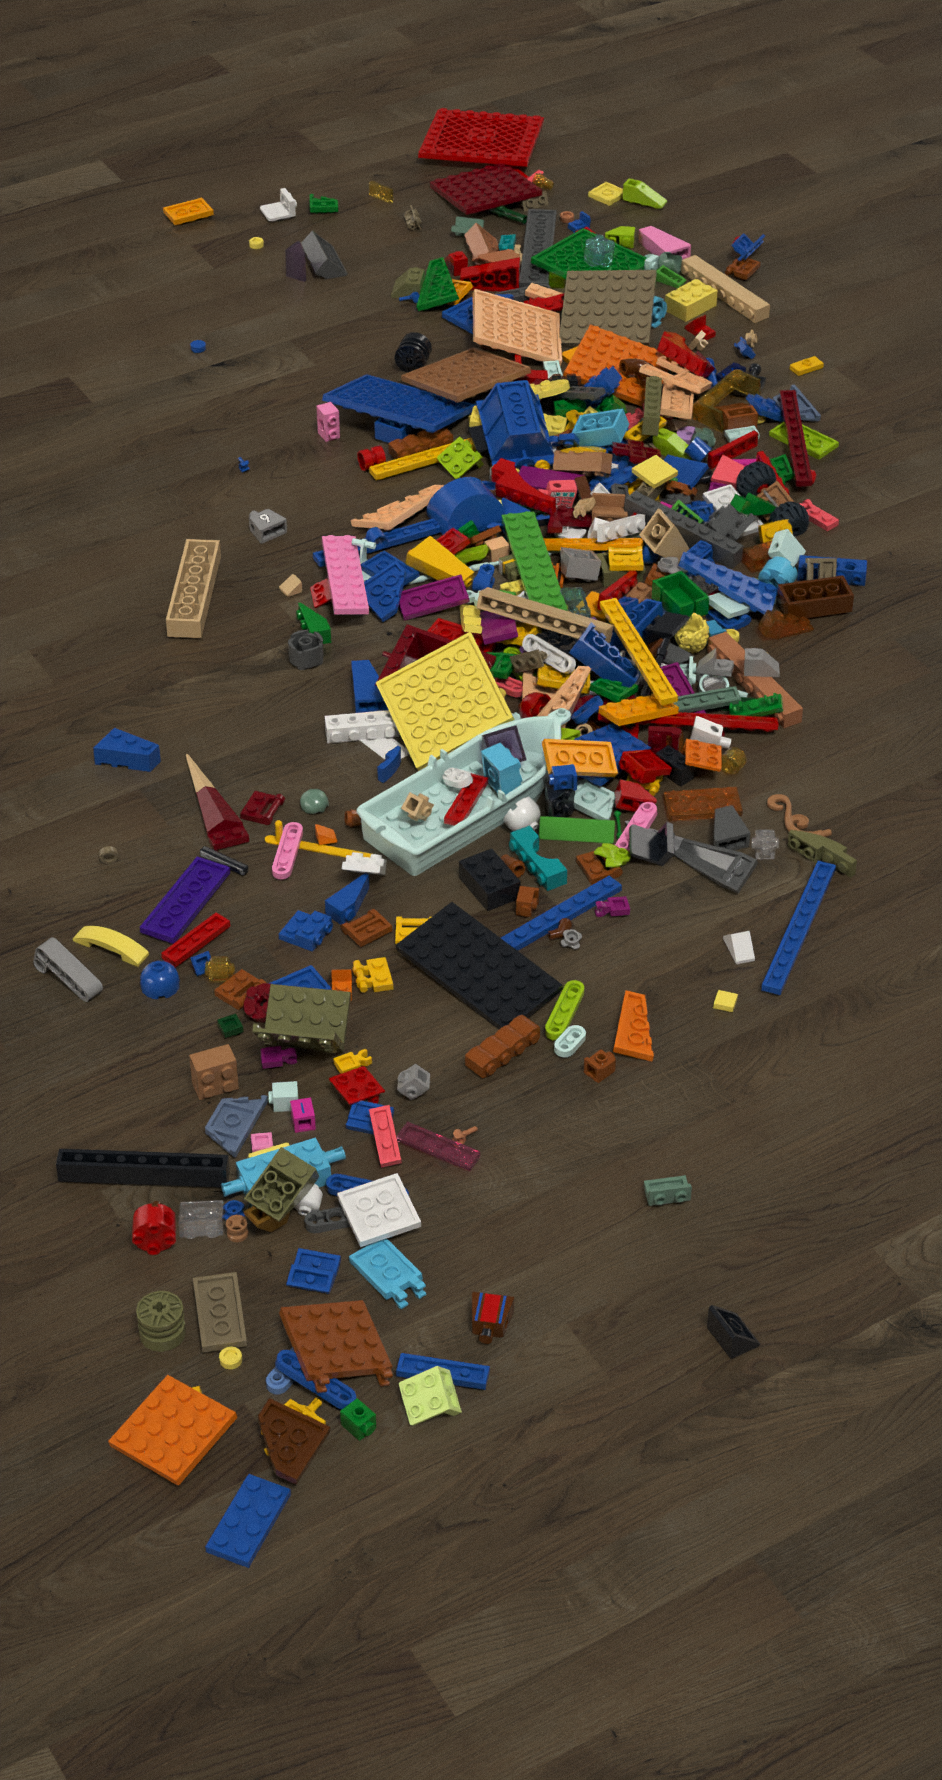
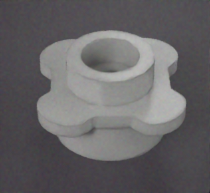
[561,929,582,950]

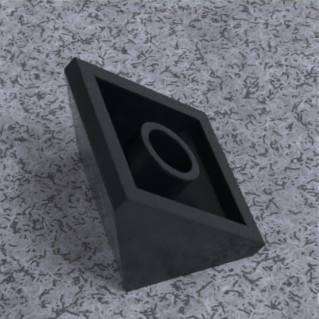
[707,1305,760,1359]

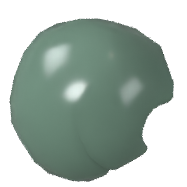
[300,789,329,814]

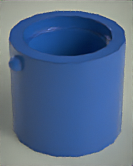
[684,436,712,462]

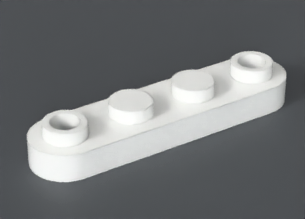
[522,634,576,674]

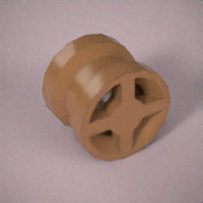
[226,1215,248,1242]

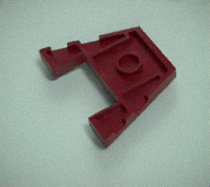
[547,506,592,533]

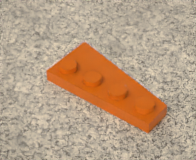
[613,990,654,1062]

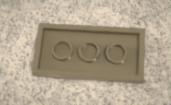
[193,1272,247,1353]

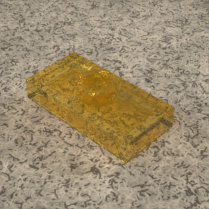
[369,181,394,204]

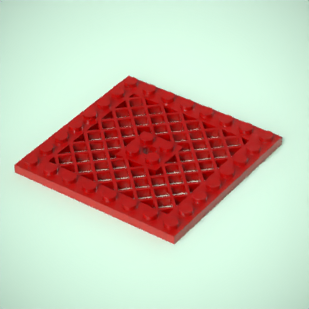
[418,108,544,167]

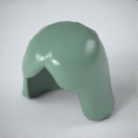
[658,252,683,274]

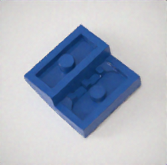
[286,1248,341,1294]

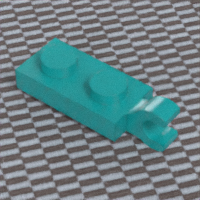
[499,234,516,251]

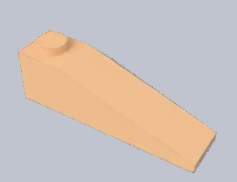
[537,666,591,728]

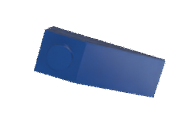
[325,873,369,925]

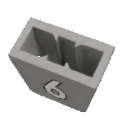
[249,509,287,544]

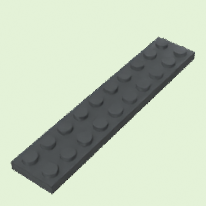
[519,209,557,288]

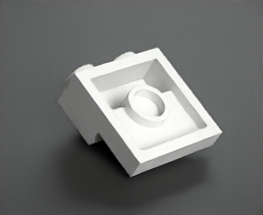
[342,852,387,875]

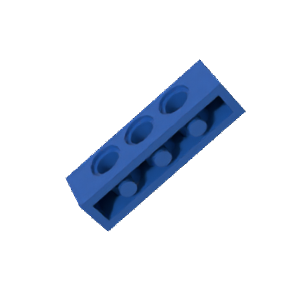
[797,555,867,586]

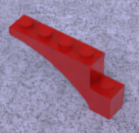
[657,331,708,376]
[491,458,556,515]

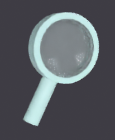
[699,674,748,697]

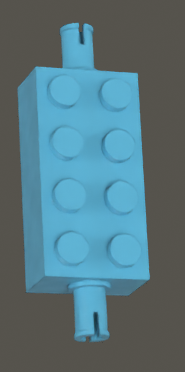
[221,1137,346,1207]

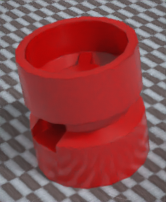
[357,445,386,471]

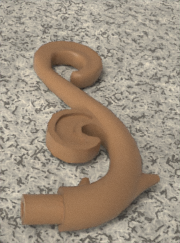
[767,794,832,837]

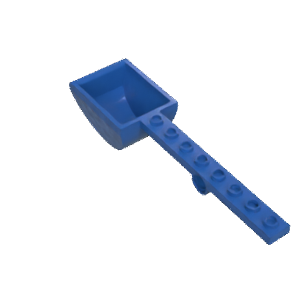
[313,477,505,567]

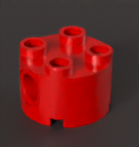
[132,1204,176,1255]

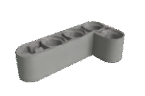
[33,937,103,1002]

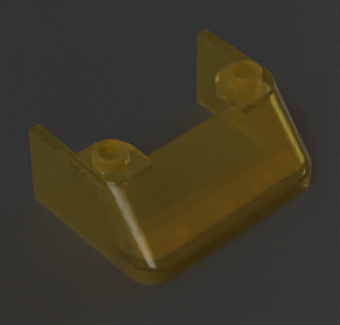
[691,369,761,433]

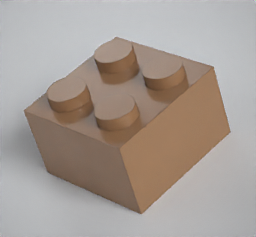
[189,1044,239,1100]

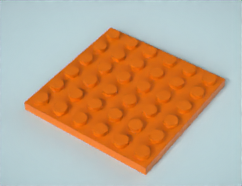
[563,325,669,407]

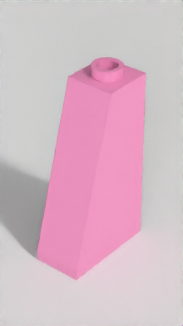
[638,226,691,259]

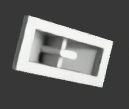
[723,931,755,964]

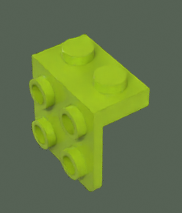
[437,436,484,479]

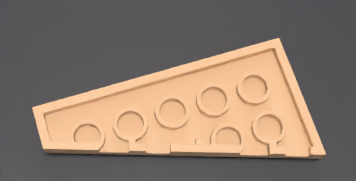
[351,485,444,531]

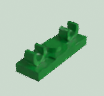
[729,693,784,717]

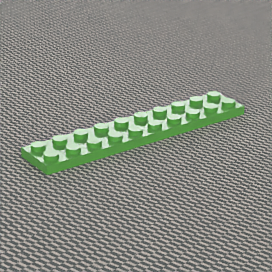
[501,511,568,611]

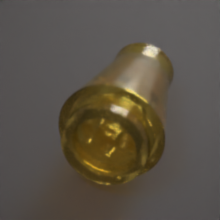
[532,173,554,190]

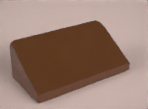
[574,475,592,500]

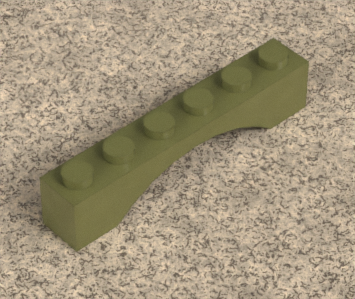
[642,376,662,436]

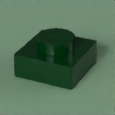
[217,1014,244,1038]

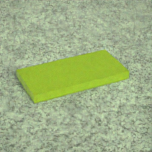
[769,422,839,460]

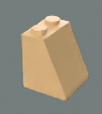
[639,508,689,563]

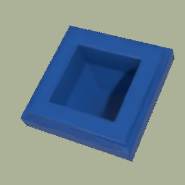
[190,951,215,976]

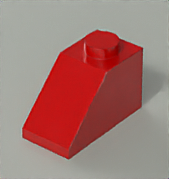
[444,251,468,276]
[614,780,657,812]

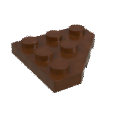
[258,1398,331,1485]

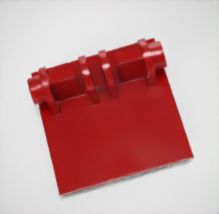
[310,578,332,608]
[329,1066,385,1105]

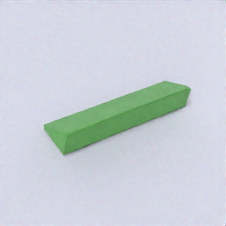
[539,816,615,843]

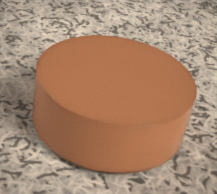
[560,211,574,223]

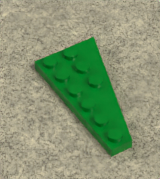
[416,257,459,311]

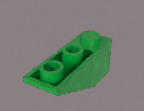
[296,602,331,644]

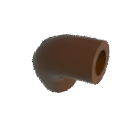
[619,358,653,380]

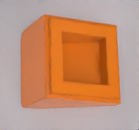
[315,824,337,845]

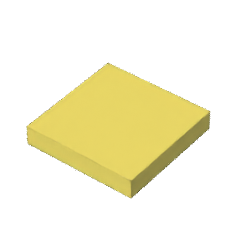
[588,182,623,206]
[632,455,678,489]

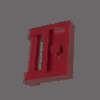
[648,726,681,755]
[240,791,285,825]

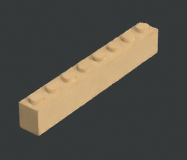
[681,255,770,323]
[476,587,614,643]

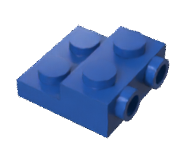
[279,910,333,952]

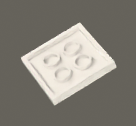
[337,1173,421,1247]

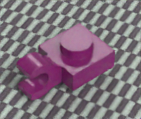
[595,896,630,917]
[261,1046,297,1069]

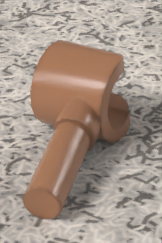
[452,1126,478,1146]

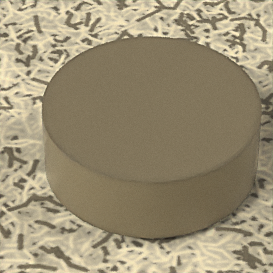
[99,846,119,864]

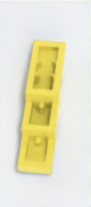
[460,604,482,634]

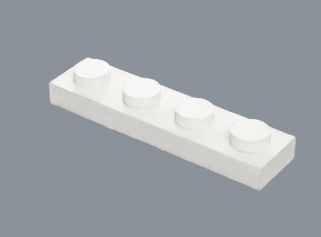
[597,514,645,542]

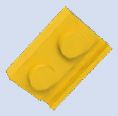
[758,519,793,550]

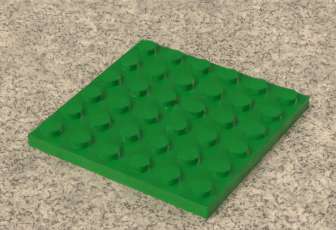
[530,228,648,279]

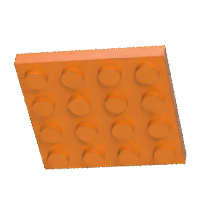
[108,1375,238,1486]

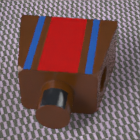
[472,1292,514,1344]

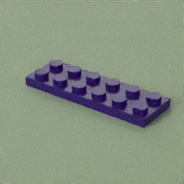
[140,857,231,944]

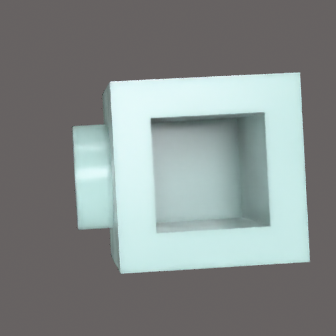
[269,1081,298,1112]

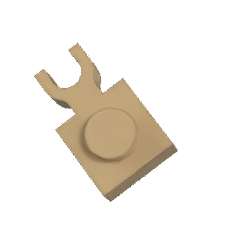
[573,497,596,518]

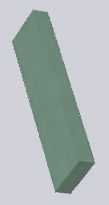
[673,686,741,713]

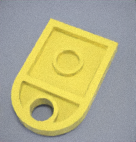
[530,379,570,399]

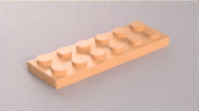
[660,381,694,421]

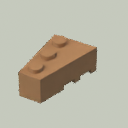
[553,450,612,477]

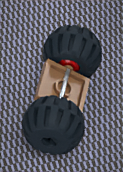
[737,462,809,537]

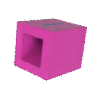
[290,1098,316,1133]

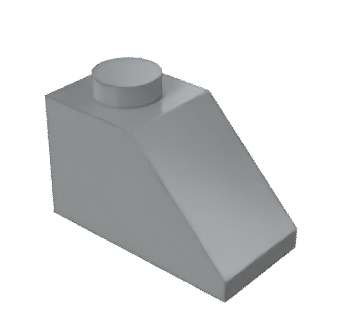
[744,648,780,677]

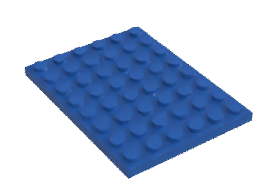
[322,374,477,433]

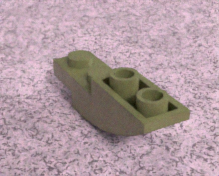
[788,830,857,878]

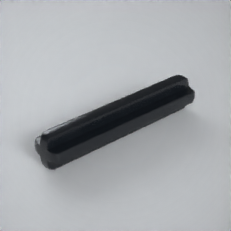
[200,846,249,875]

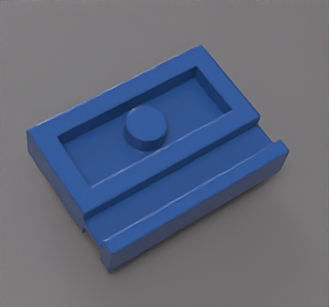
[346,1101,394,1135]

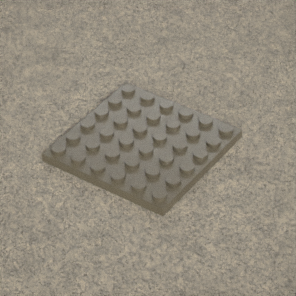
[559,270,657,347]

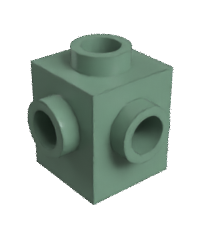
[690,427,716,447]

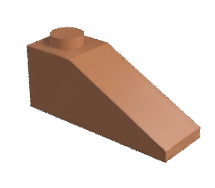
[472,249,520,264]

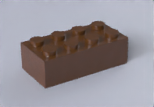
[777,575,854,621]

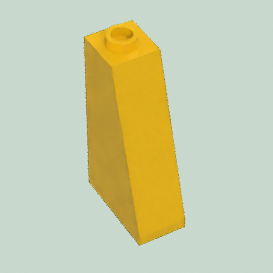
[405,536,474,588]

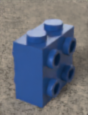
[583,366,622,406]

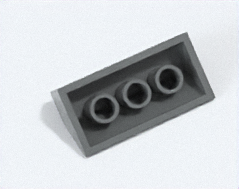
[301,231,348,279]

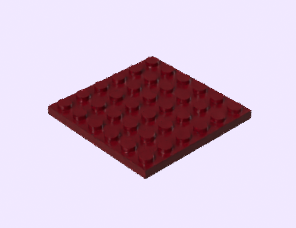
[430,164,542,215]

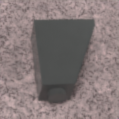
[713,805,750,851]

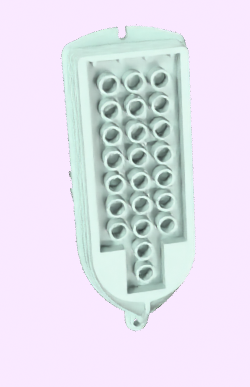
[356,708,571,876]

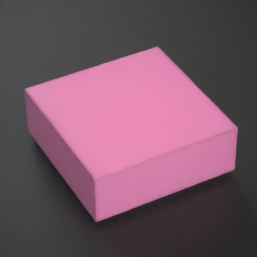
[251,1132,273,1153]

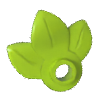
[594,843,631,867]

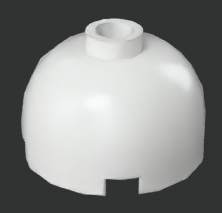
[503,797,541,831]

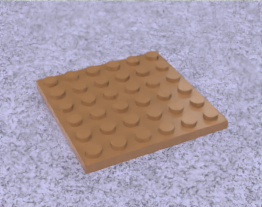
[401,347,531,403]

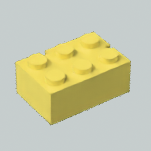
[665,279,717,322]

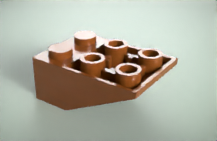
[712,403,758,430]

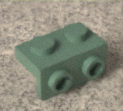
[451,217,484,236]
[644,1175,692,1206]

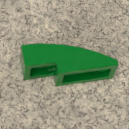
[730,492,776,515]

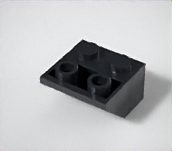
[545,781,575,818]

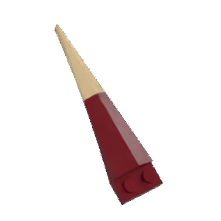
[186,754,250,850]

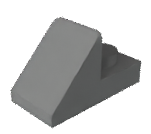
[696,648,734,677]

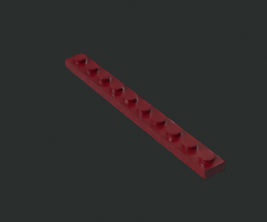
[779,390,813,487]

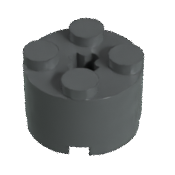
[288,630,324,670]

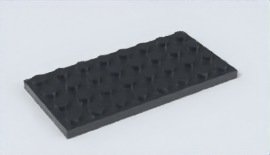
[396,902,563,1029]

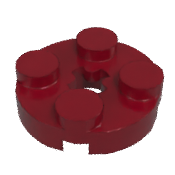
[244,983,271,1022]

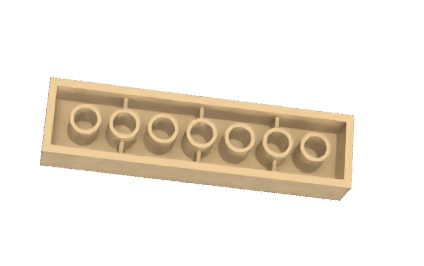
[166,539,221,638]

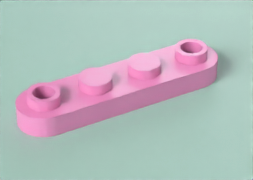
[615,802,658,853]
[272,822,303,879]

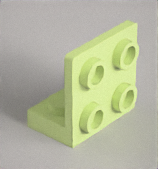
[399,1366,462,1426]

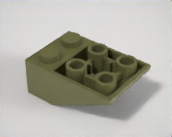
[244,1147,319,1222]

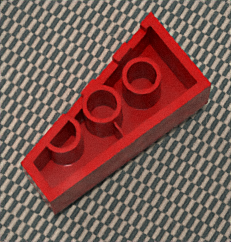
[460,257,520,292]

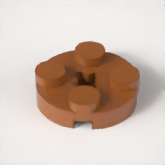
[665,480,698,500]

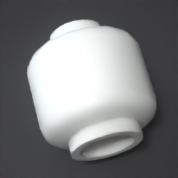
[294,1184,323,1216]

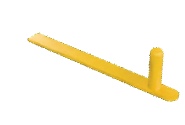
[265,820,371,858]

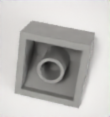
[560,547,601,582]

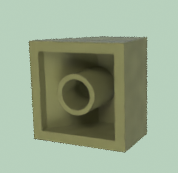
[391,267,425,298]

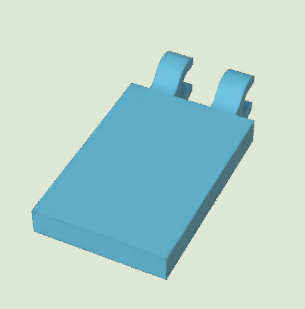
[349,1238,426,1309]

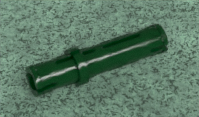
[488,206,527,224]

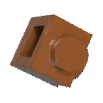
[516,886,539,917]
[584,1049,616,1083]

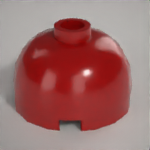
[518,692,551,719]

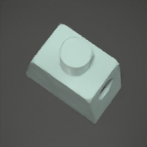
[768,529,806,567]

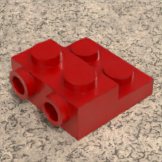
[619,749,672,784]

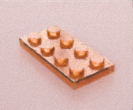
[663,787,743,821]

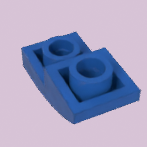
[377,746,401,783]

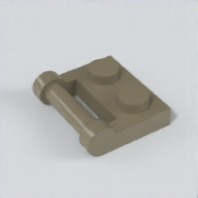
[805,558,837,580]

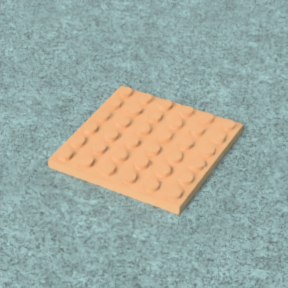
[473,289,562,366]

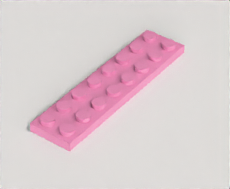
[322,535,369,614]

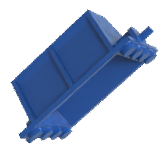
[476,380,554,469]

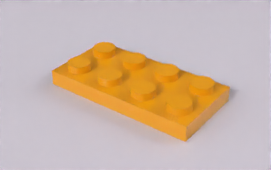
[599,694,679,726]
[542,739,618,777]

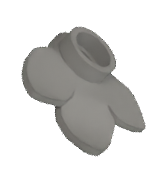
[657,557,688,574]

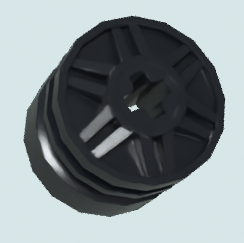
[394,332,432,373]

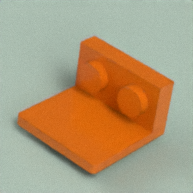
[681,739,722,772]

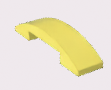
[73,926,149,967]

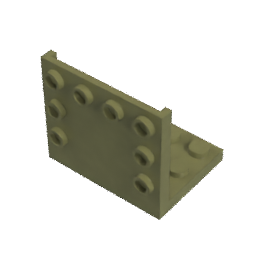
[252,984,351,1053]

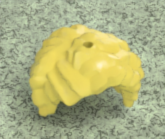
[674,613,709,653]

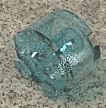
[584,235,615,267]

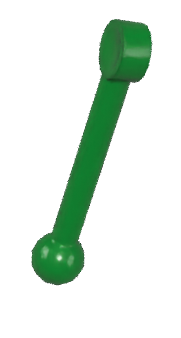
[614,810,622,839]

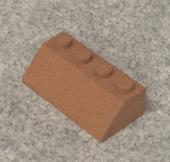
[464,223,499,265]

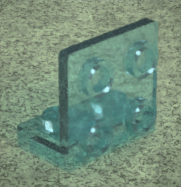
[560,587,592,618]

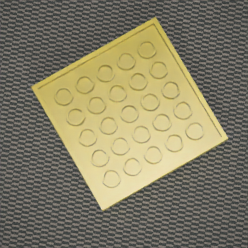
[376,632,515,771]

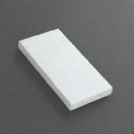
[702,484,763,538]

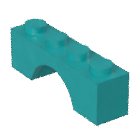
[509,826,567,891]

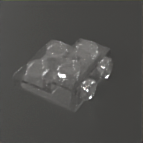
[179,1200,224,1239]

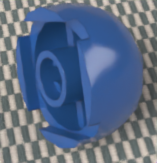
[140,961,180,999]

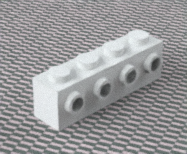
[325,710,399,743]

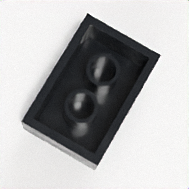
[459,848,521,911]

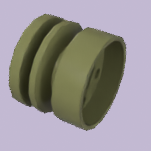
[136,1291,186,1352]

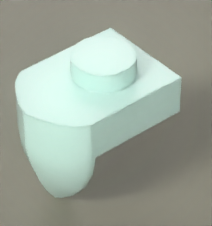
[644,254,659,270]

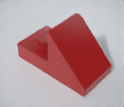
[684,315,716,341]

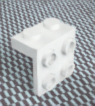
[260,188,297,222]

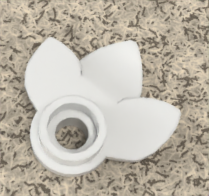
[554,526,587,538]

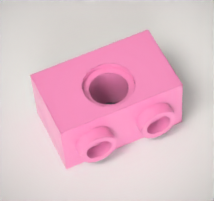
[317,402,340,442]

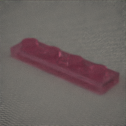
[397,1121,481,1171]

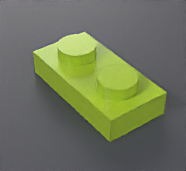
[454,544,489,564]

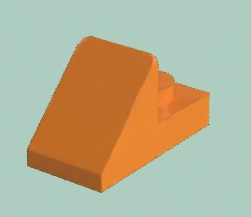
[331,969,352,1001]

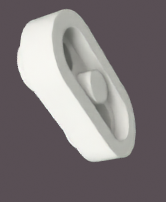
[442,768,473,788]

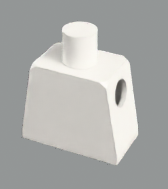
[690,716,731,749]

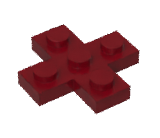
[611,439,661,464]

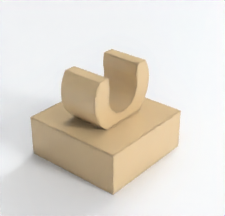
[688,330,708,352]

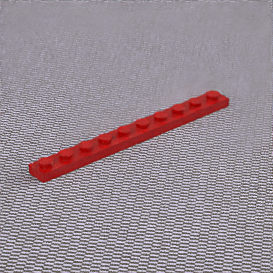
[598,712,778,732]

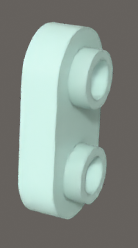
[554,1025,586,1057]

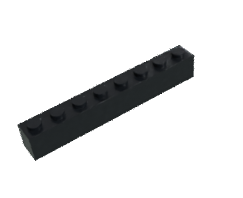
[56,1149,230,1187]

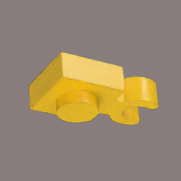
[333,1049,372,1074]

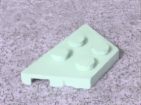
[574,779,615,820]

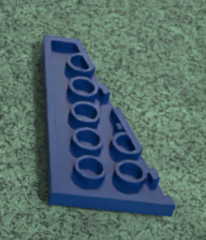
[678,551,778,620]

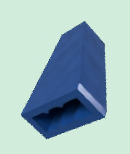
[351,660,388,713]

